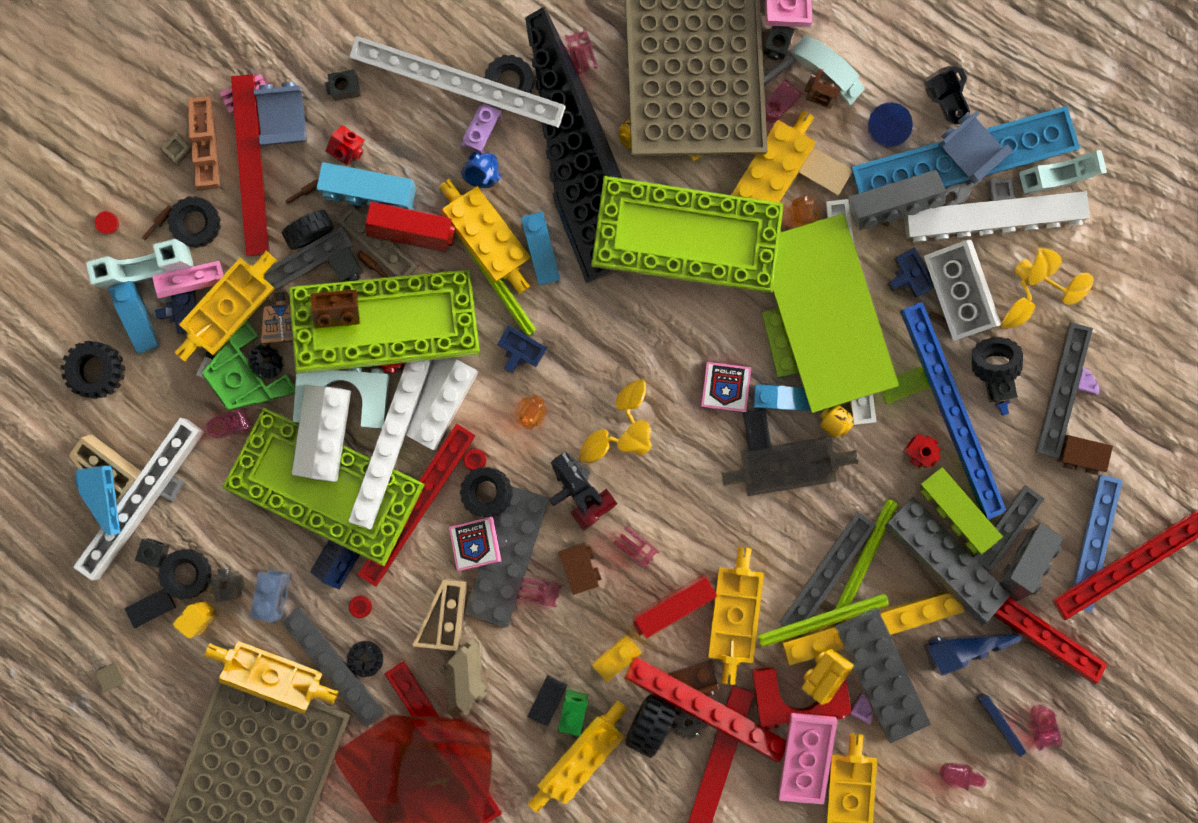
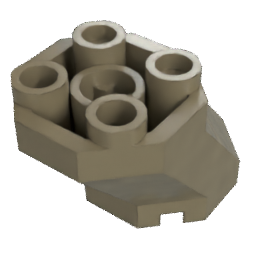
[439,637,488,720]

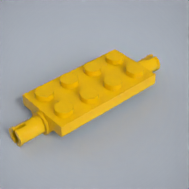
[731,111,816,203]
[438,179,531,295]
[174,251,277,361]
[708,547,764,685]
[204,641,338,714]
[527,700,628,813]
[826,733,877,823]

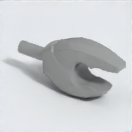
[945,179,982,206]

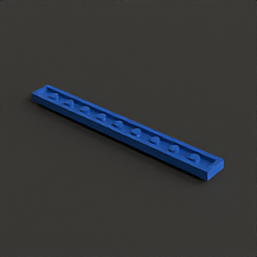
[900,302,1007,520]

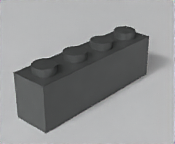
[850,170,946,230]

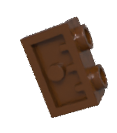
[804,68,840,109]
[311,289,360,328]
[667,660,720,696]

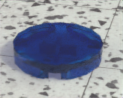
[867,102,913,148]

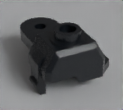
[924,66,970,124]

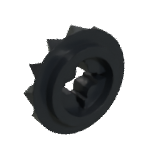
[248,344,284,379]
[347,641,383,677]

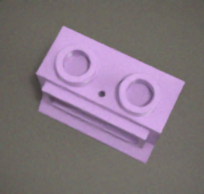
[461,103,503,154]

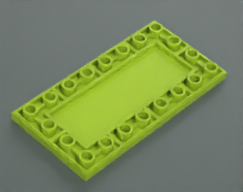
[591,176,784,294]
[773,213,899,413]
[289,270,480,374]
[222,407,425,566]

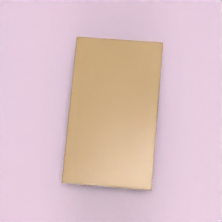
[799,148,853,196]

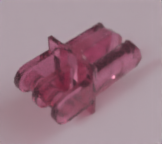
[564,28,599,75]
[613,526,660,569]
[517,577,562,607]
[940,763,987,791]

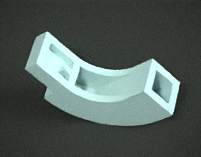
[791,35,865,105]
[1019,151,1107,194]

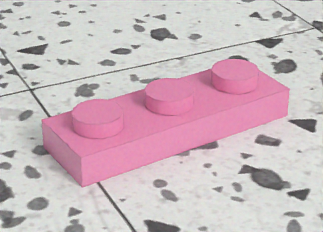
[152,261,223,298]

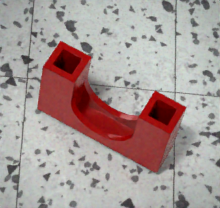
[751,666,852,729]

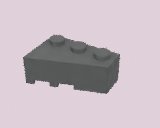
[999,523,1063,601]

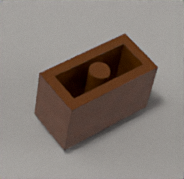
[1057,435,1113,475]
[559,542,602,595]

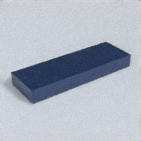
[976,693,1026,757]

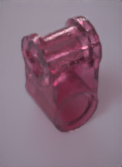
[765,79,803,123]
[206,407,253,439]
[1030,704,1062,751]

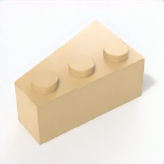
[69,435,141,505]
[412,578,467,651]

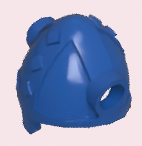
[461,151,501,188]

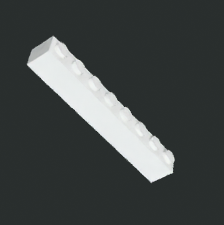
[903,191,1090,243]
[73,418,205,580]

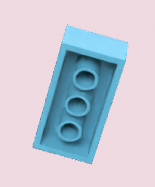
[317,162,417,210]

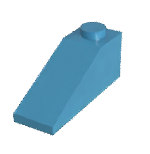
[521,212,561,286]
[108,281,159,354]
[752,385,820,412]
[75,466,121,536]

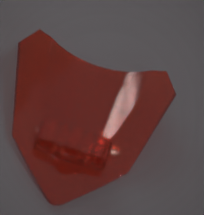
[335,715,492,823]

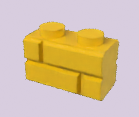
[173,600,217,638]
[592,633,642,683]
[802,649,854,705]

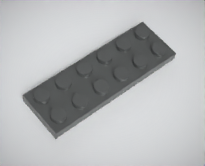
[465,486,549,628]
[884,497,1011,625]
[835,607,931,744]

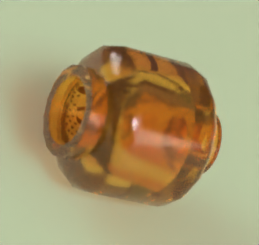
[788,195,821,227]
[515,395,548,430]

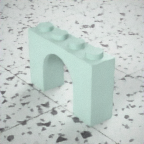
[86,239,194,290]
[293,368,390,428]

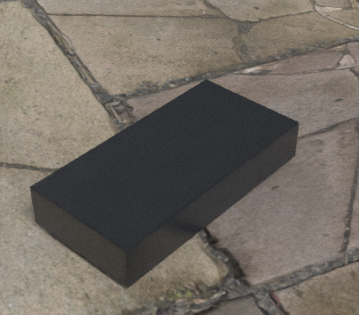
[743,409,773,457]
[124,589,177,629]
[527,675,568,727]

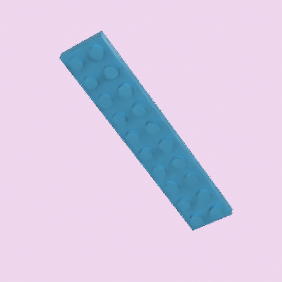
[851,106,1080,194]

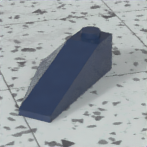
[923,633,1022,676]

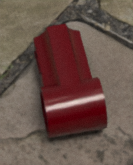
[570,488,617,531]

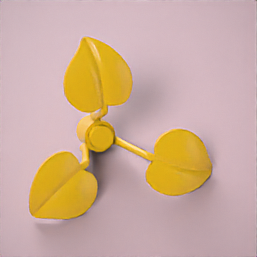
[999,248,1094,329]
[579,379,651,463]

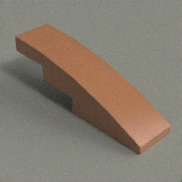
[188,96,220,191]

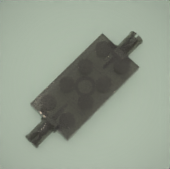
[721,436,858,496]

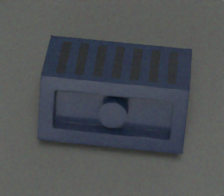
[310,540,360,590]

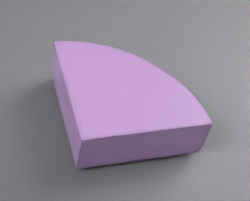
[1077,368,1099,395]
[851,693,873,725]

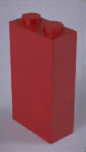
[366,202,455,252]
[633,574,718,639]

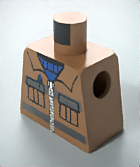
[261,292,293,345]

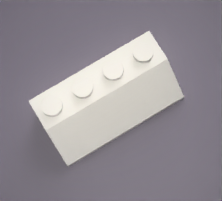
[924,240,1001,341]
[406,358,479,451]
[292,385,351,482]

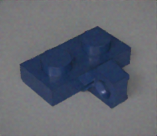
[887,247,935,298]
[155,290,197,334]
[497,325,547,373]

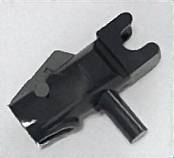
[548,452,603,516]

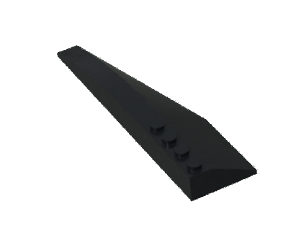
[525,7,623,283]

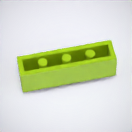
[920,467,1003,555]

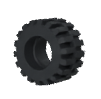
[61,341,125,399]
[626,694,676,758]

